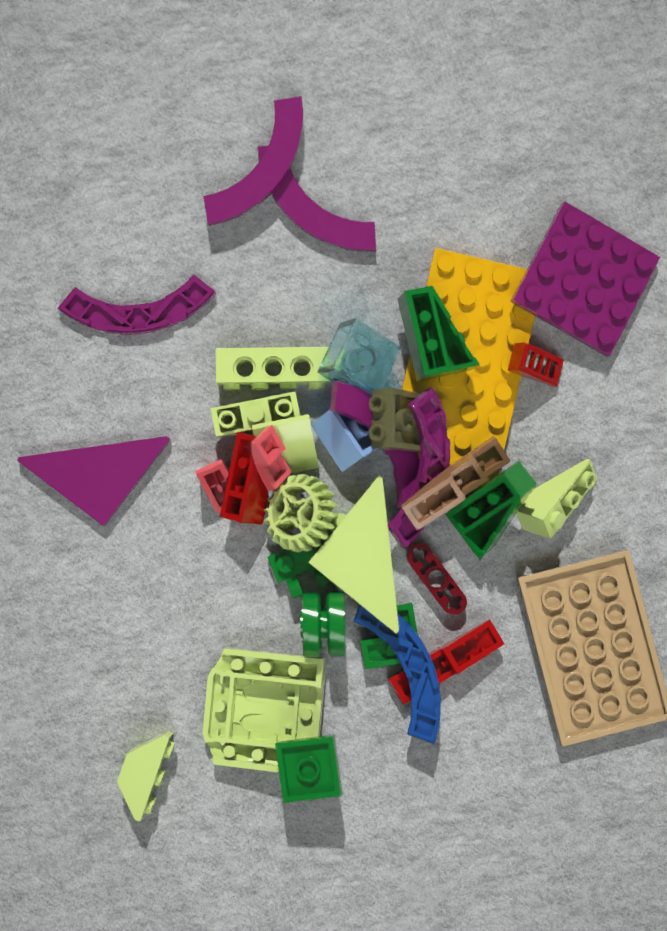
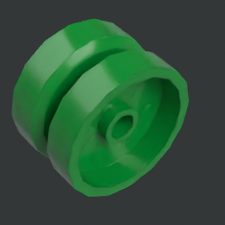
[300,592,345,657]

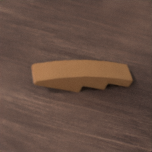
[401,436,511,530]

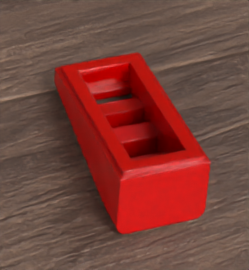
[507,342,564,387]

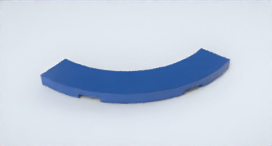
[353,604,441,744]

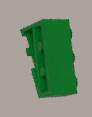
[397,285,480,382]
[445,461,537,560]

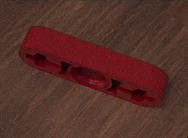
[406,543,467,615]

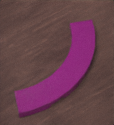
[203,96,303,226]
[257,146,376,252]
[57,274,216,335]
[330,381,420,509]
[388,388,450,549]

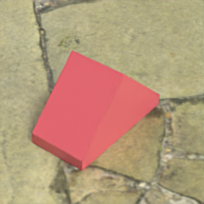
[195,459,229,513]

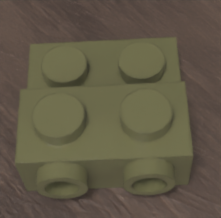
[369,388,420,452]

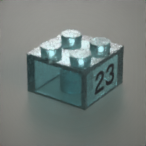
[317,318,401,395]

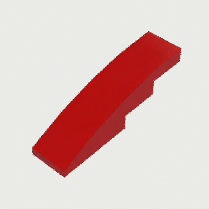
[387,619,504,704]

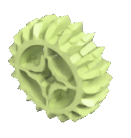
[263,474,338,552]

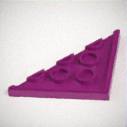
[17,436,171,526]

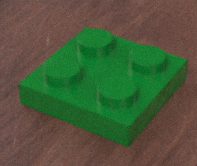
[275,735,343,803]

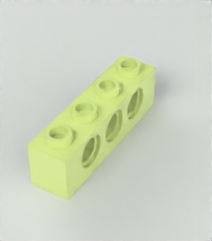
[216,347,331,391]

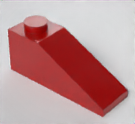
[220,432,269,525]

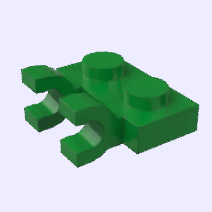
[268,539,331,598]

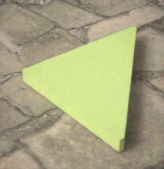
[309,475,399,634]

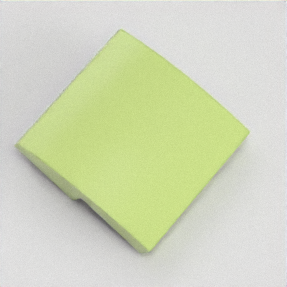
[252,414,319,473]

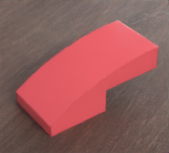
[251,425,292,490]

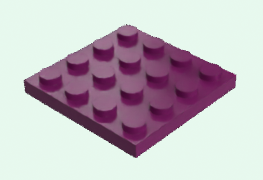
[510,201,660,357]

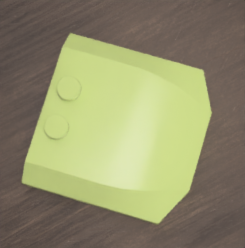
[202,648,326,773]

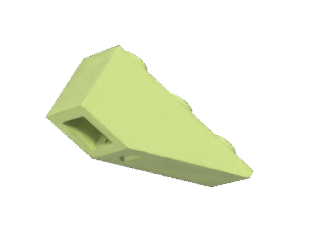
[517,459,597,539]

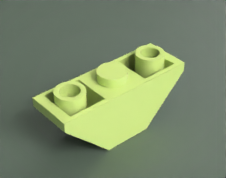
[210,392,300,437]
[117,731,175,822]

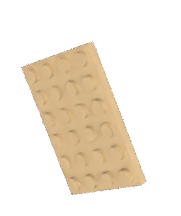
[517,550,667,747]

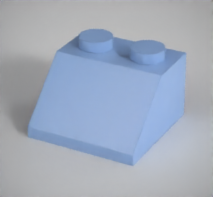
[311,410,378,472]

